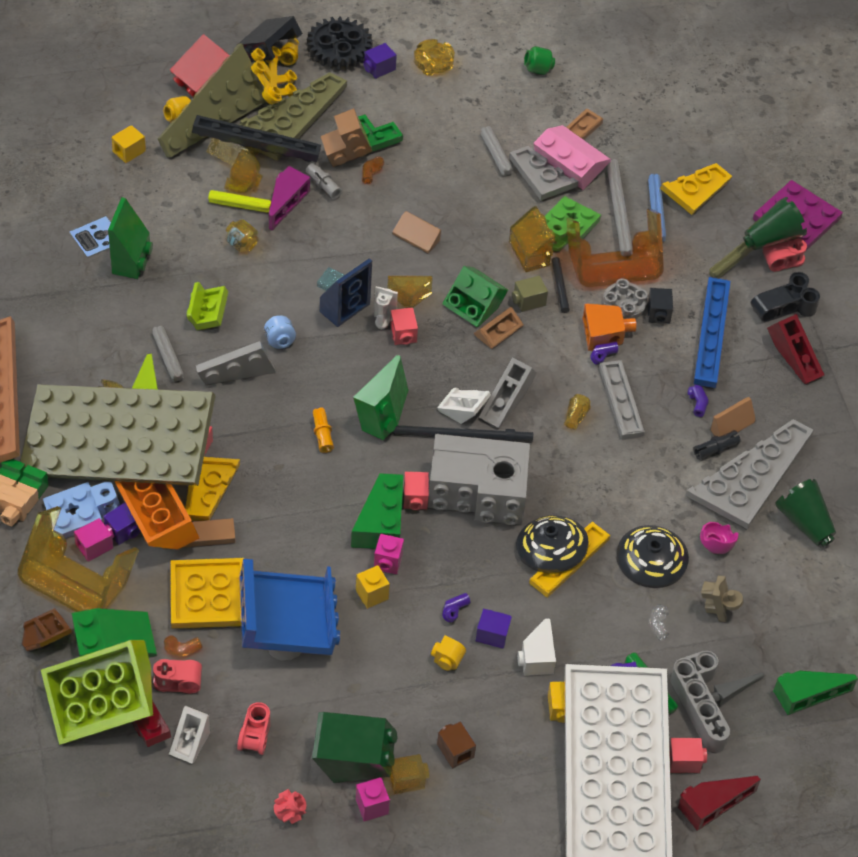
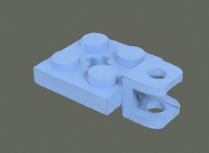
[43,482,120,541]

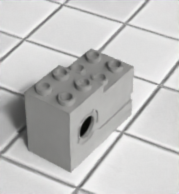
[428,434,530,525]

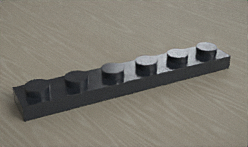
[192,115,322,162]

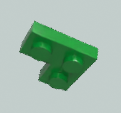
[358,114,403,152]

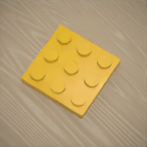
[171,558,244,629]

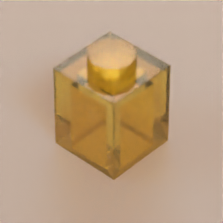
[390,754,429,794]

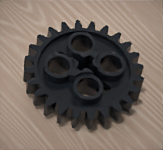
[307,16,373,70]

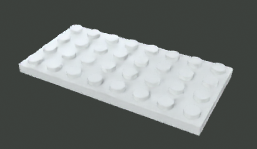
[565,664,672,857]

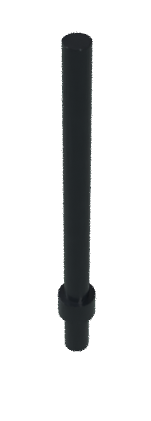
[394,425,534,442]

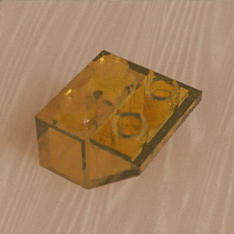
[509,206,555,272]

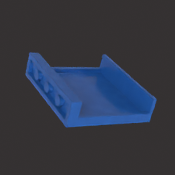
[239,559,340,655]

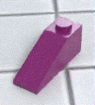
[269,166,310,231]

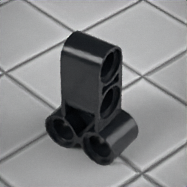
[750,272,820,322]

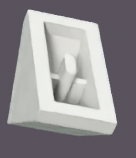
[169,706,210,764]

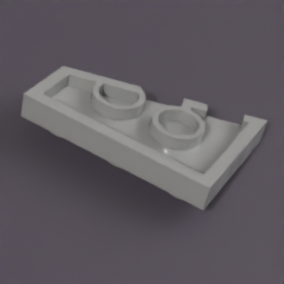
[509,146,578,200]
[196,341,276,385]

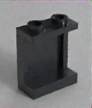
[237,16,303,62]

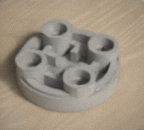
[603,278,648,319]

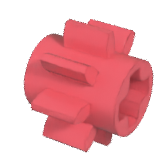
[274,789,307,824]

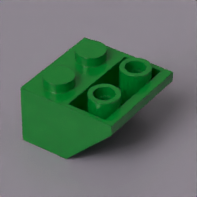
[442,266,508,327]

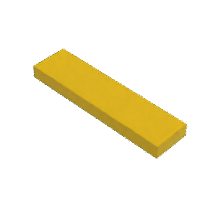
[529,522,610,598]

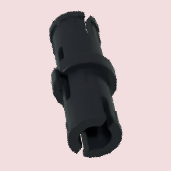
[693,430,741,460]

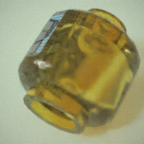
[226,219,259,252]

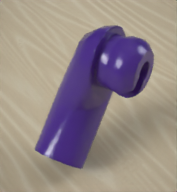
[590,342,618,364]
[442,593,471,622]

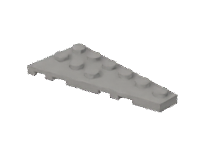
[685,419,813,529]

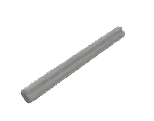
[607,159,633,257]

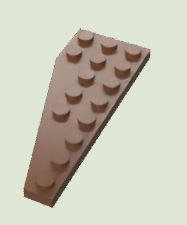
[0,316,20,463]

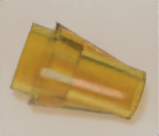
[564,394,591,430]

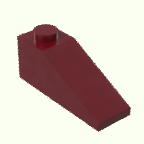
[767,314,824,384]
[678,776,761,831]

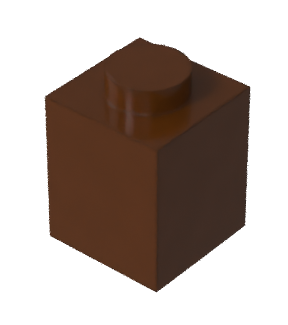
[437,721,476,769]

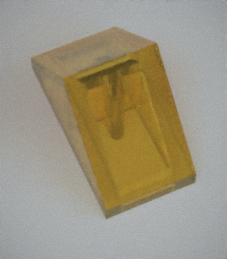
[387,276,432,308]

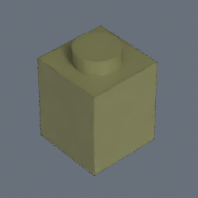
[512,275,548,312]

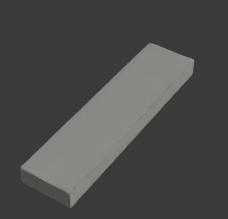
[599,360,645,440]

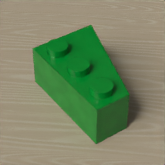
[351,473,403,549]

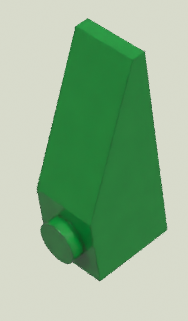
[773,670,858,715]

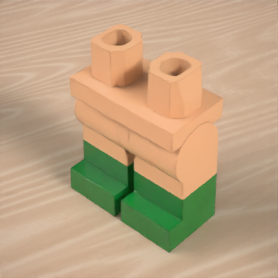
[0,459,48,527]

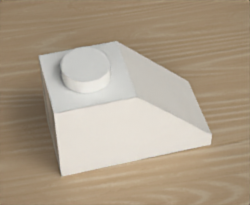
[518,619,556,676]

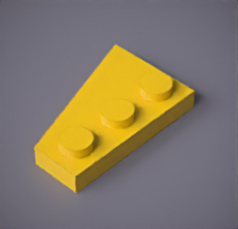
[660,163,732,215]
[185,457,240,521]

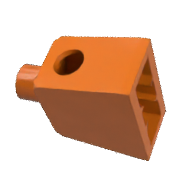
[582,304,636,351]

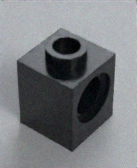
[647,288,673,324]

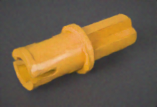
[313,407,334,453]

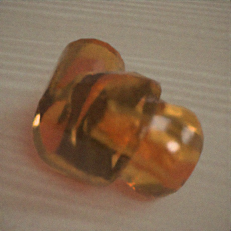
[362,156,385,184]
[164,635,202,657]

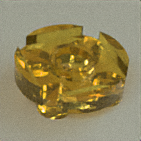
[414,39,455,76]

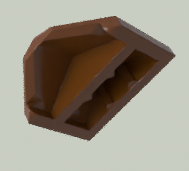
[22,608,72,651]

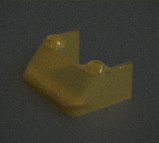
[18,506,139,612]

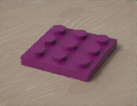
[753,180,843,251]

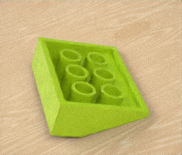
[41,640,153,745]

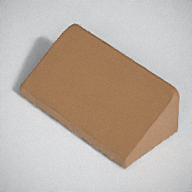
[392,211,441,253]
[474,307,524,349]
[710,397,755,437]

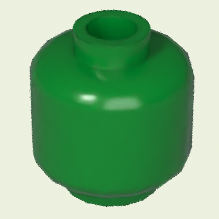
[524,46,555,75]

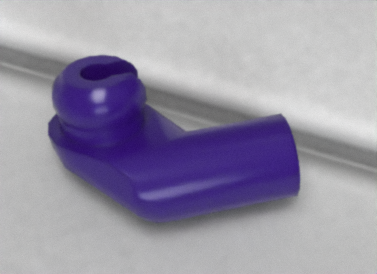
[687,385,709,417]

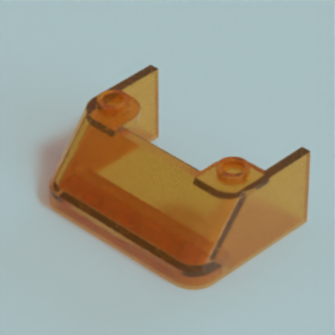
[567,209,664,287]

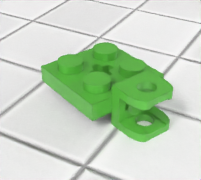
[542,196,601,251]

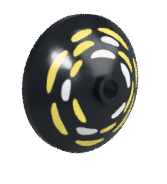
[516,515,589,573]
[617,525,689,588]

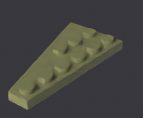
[158,43,266,158]
[238,72,347,161]

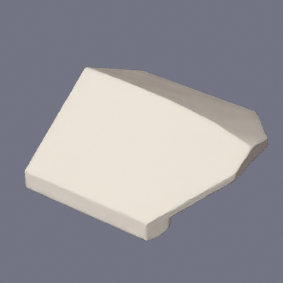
[437,388,491,424]

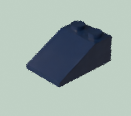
[319,258,372,327]

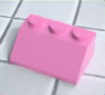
[533,125,611,190]

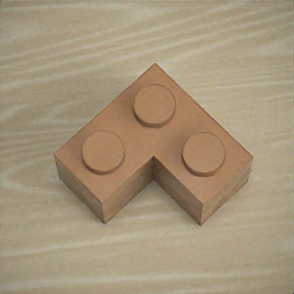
[321,108,372,167]

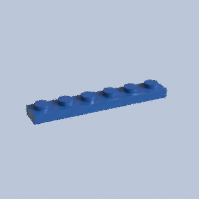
[693,277,731,388]

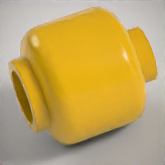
[163,96,191,123]

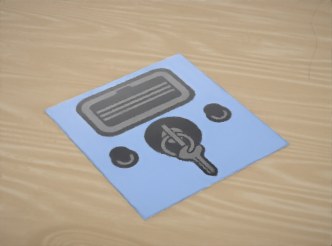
[70,216,111,257]

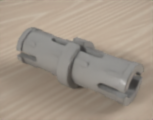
[306,162,342,199]

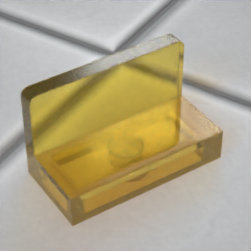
[206,138,259,170]

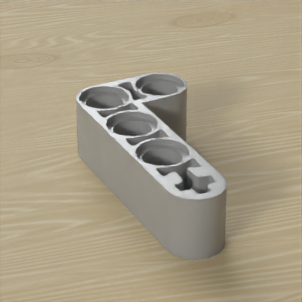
[670,651,730,753]

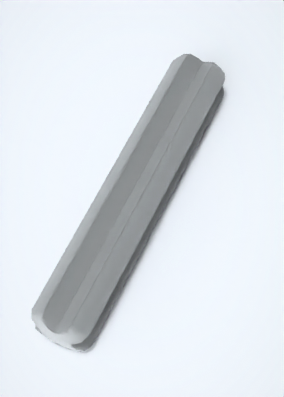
[481,126,513,176]
[152,326,184,382]

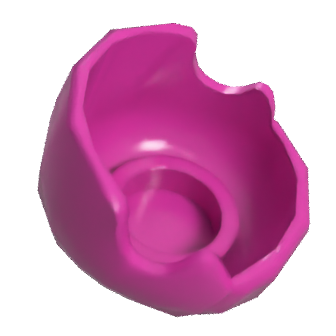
[700,522,739,554]

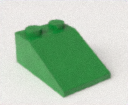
[108,197,153,279]
[353,355,409,440]
[72,608,157,658]

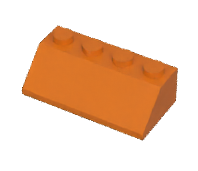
[114,481,200,550]

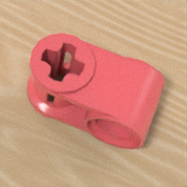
[763,238,807,272]
[153,659,202,694]
[237,702,270,755]

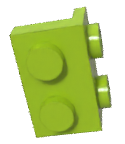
[187,282,229,330]

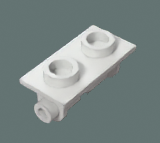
[374,286,398,330]

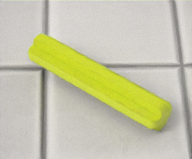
[208,190,271,213]

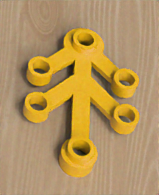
[251,46,297,105]

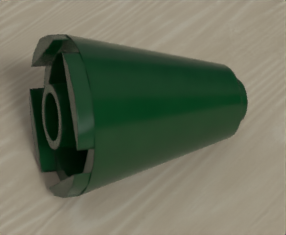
[743,197,807,250]
[775,479,836,547]

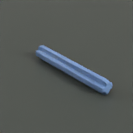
[648,174,666,242]

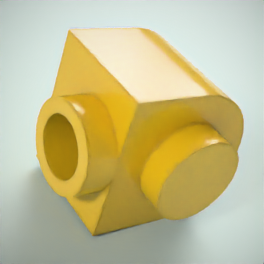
[430,635,466,671]

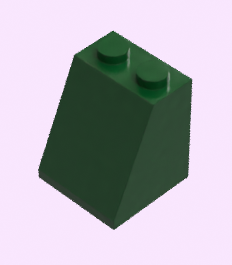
[312,712,398,783]

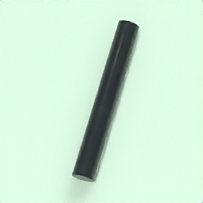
[551,257,570,313]

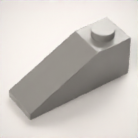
[479,357,536,428]

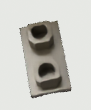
[701,575,744,622]

